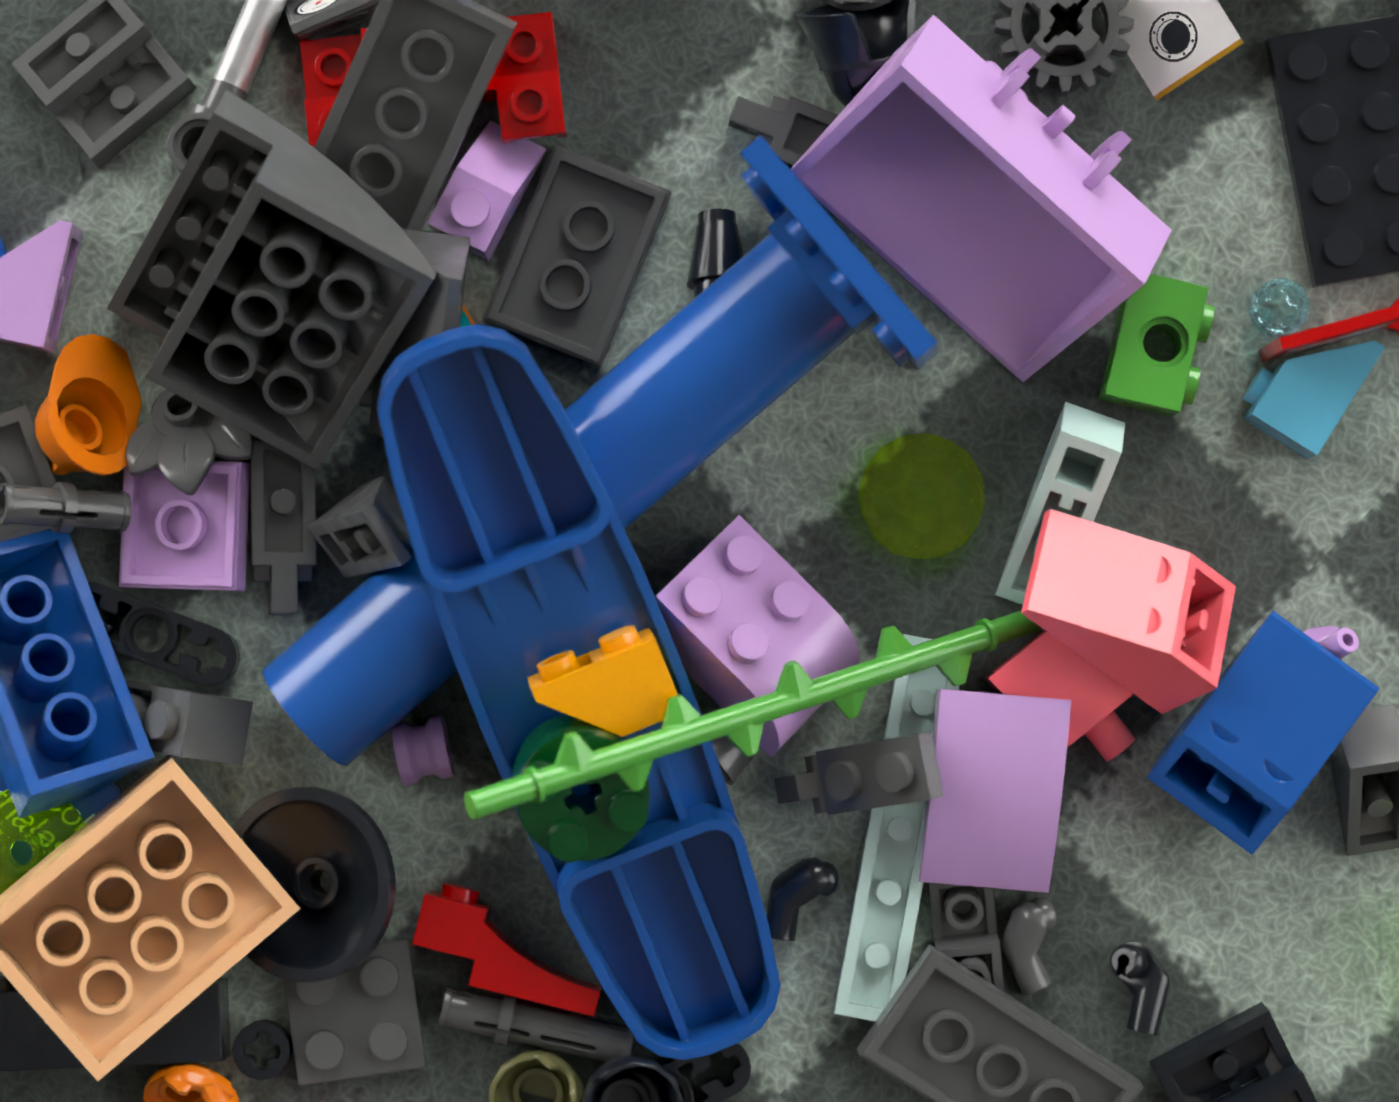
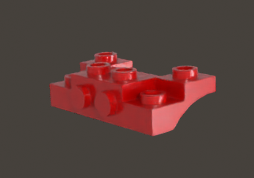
[300,12,567,147]

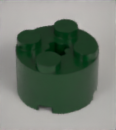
[512,714,650,863]

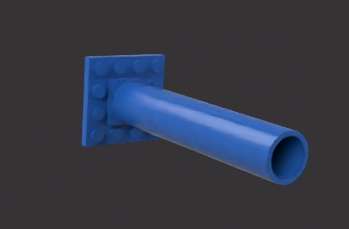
[262,135,937,766]

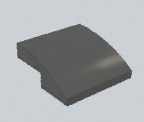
[11,0,197,168]

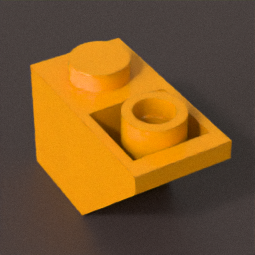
[527,625,678,737]

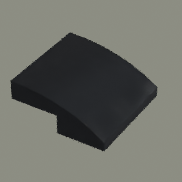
[1149,1002,1317,1102]

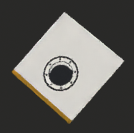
[1099,0,1244,101]

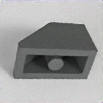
[1330,704,1399,856]

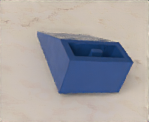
[1147,611,1379,855]

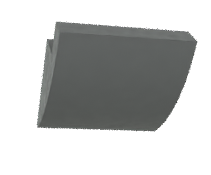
[107,90,436,470]

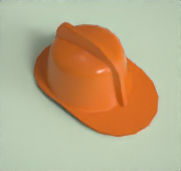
[34,334,142,476]

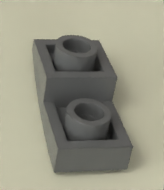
[927,882,1004,992]

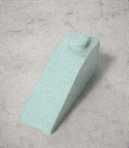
[995,402,1125,605]

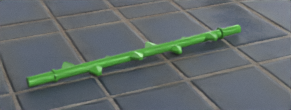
[464,610,1044,820]

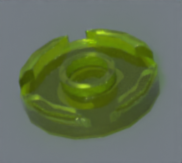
[858,433,986,560]

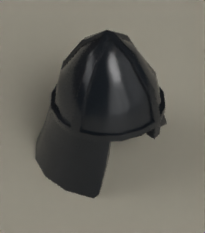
[795,0,917,107]

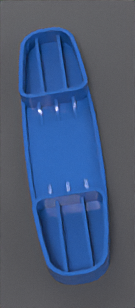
[377,324,781,1060]

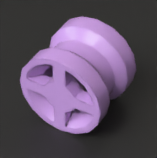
[391,715,455,787]

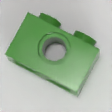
[1098,273,1215,417]

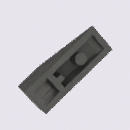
[308,476,414,578]

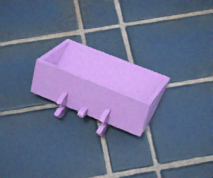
[790,15,1172,382]

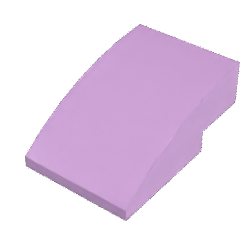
[919,689,1071,893]

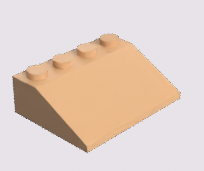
[0,755,300,1081]

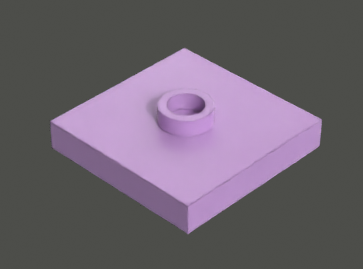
[119,462,250,591]

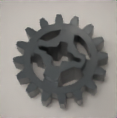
[994,0,1134,97]

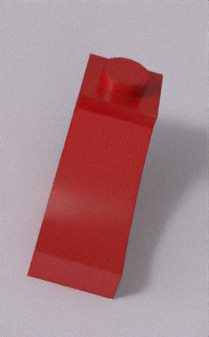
[412,882,602,1017]

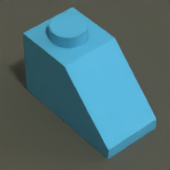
[1242,340,1385,459]

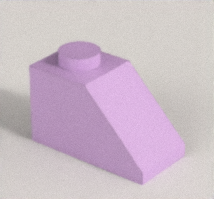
[427,121,547,261]
[0,220,83,354]

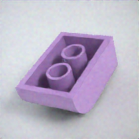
[655,515,860,757]

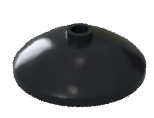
[233,787,396,982]

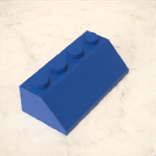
[0,529,155,819]

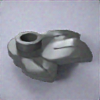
[126,389,254,495]

